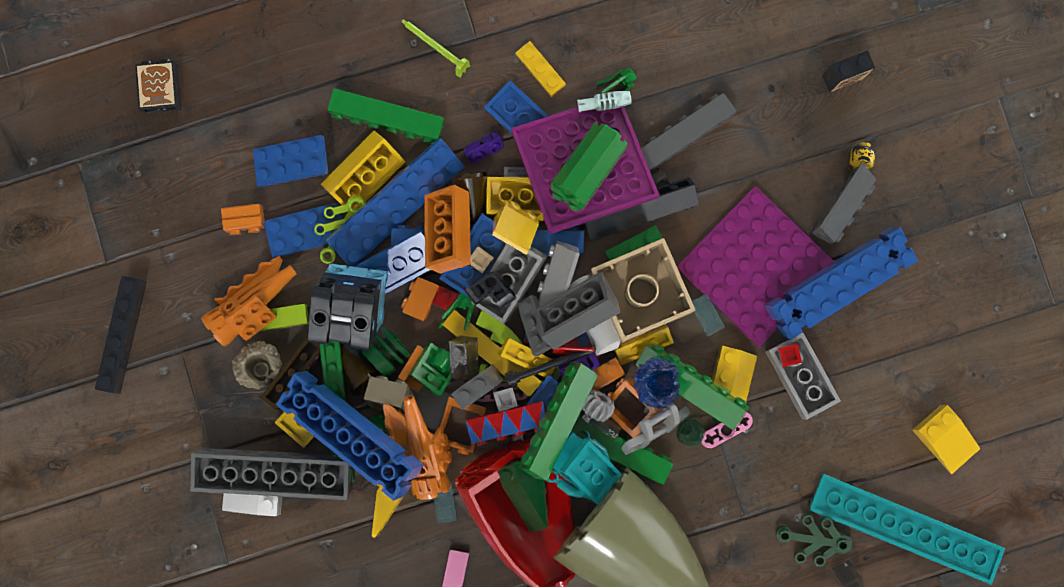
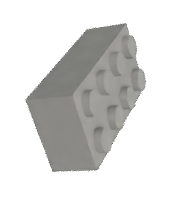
[765,333,841,420]

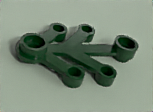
[776,513,852,567]

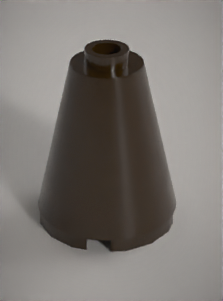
[449,171,488,224]
[340,343,383,396]

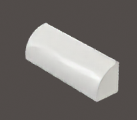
[568,274,621,355]

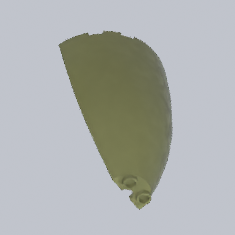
[553,465,709,587]

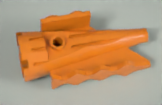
[201,256,297,347]
[383,395,452,500]

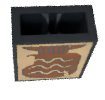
[822,50,875,93]
[135,59,182,113]

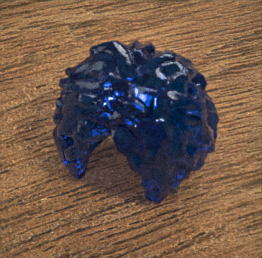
[634,358,680,409]

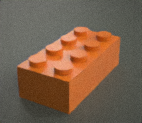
[424,185,471,273]

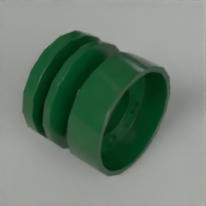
[360,327,411,378]

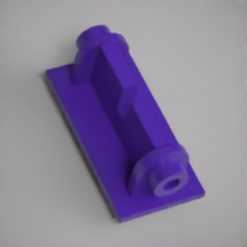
[463,132,504,164]

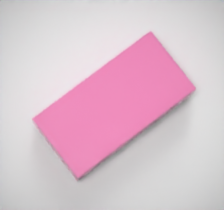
[442,549,469,587]

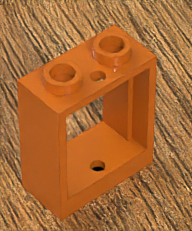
[607,377,665,438]
[440,397,487,455]

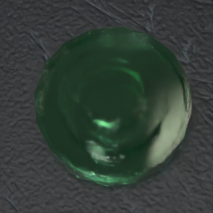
[676,418,705,447]

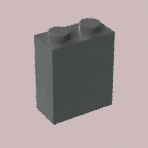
[451,364,504,410]

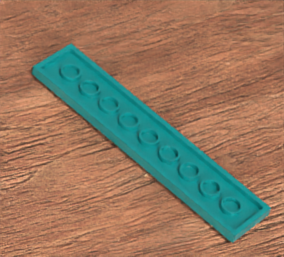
[808,474,1005,585]

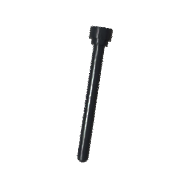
[505,345,596,388]

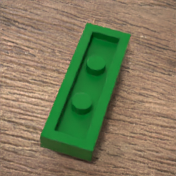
[605,225,663,261]

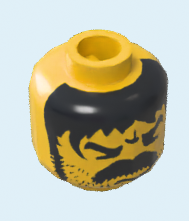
[849,142,876,169]

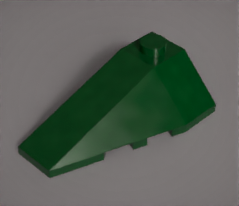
[497,458,548,532]

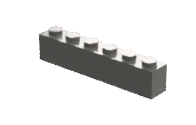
[641,93,737,172]

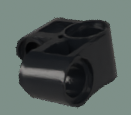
[464,272,517,310]

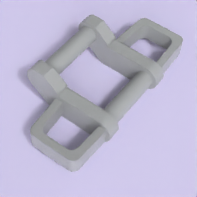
[621,403,691,455]

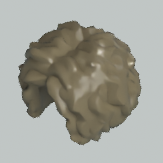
[232,341,283,390]

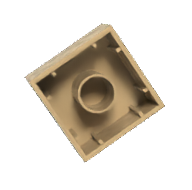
[589,238,696,344]

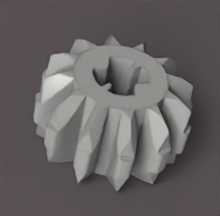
[582,390,615,422]

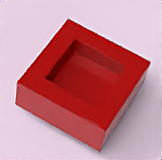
[432,286,458,310]
[777,344,802,367]

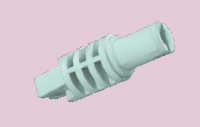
[577,91,631,112]

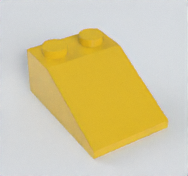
[492,200,539,255]
[912,405,980,474]
[372,484,403,538]

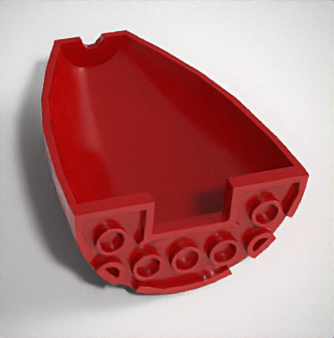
[455,435,574,587]

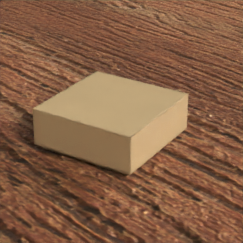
[471,246,494,274]

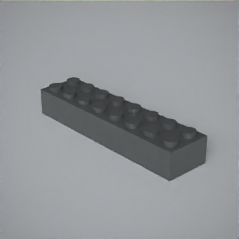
[190,447,352,500]

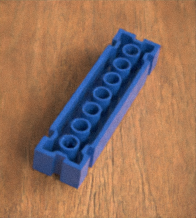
[764,227,918,340]
[276,371,424,501]

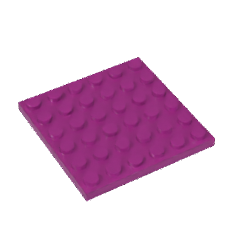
[511,106,659,234]
[677,186,834,347]

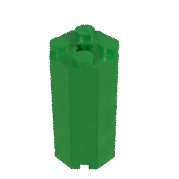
[551,123,628,212]

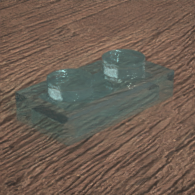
[692,294,725,337]
[434,482,457,524]

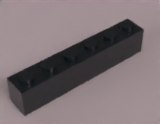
[584,177,699,241]
[95,276,147,394]

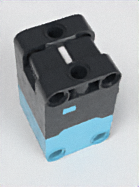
[308,264,388,350]

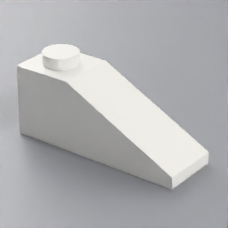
[222,493,282,516]

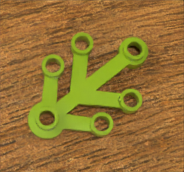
[314,196,366,264]

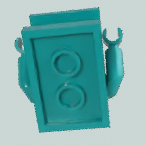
[547,430,621,505]

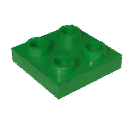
[408,342,459,396]

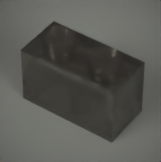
[449,335,479,381]

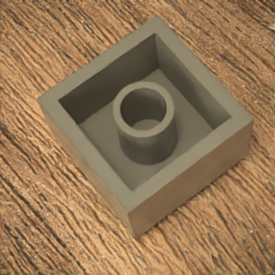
[364,376,414,415]

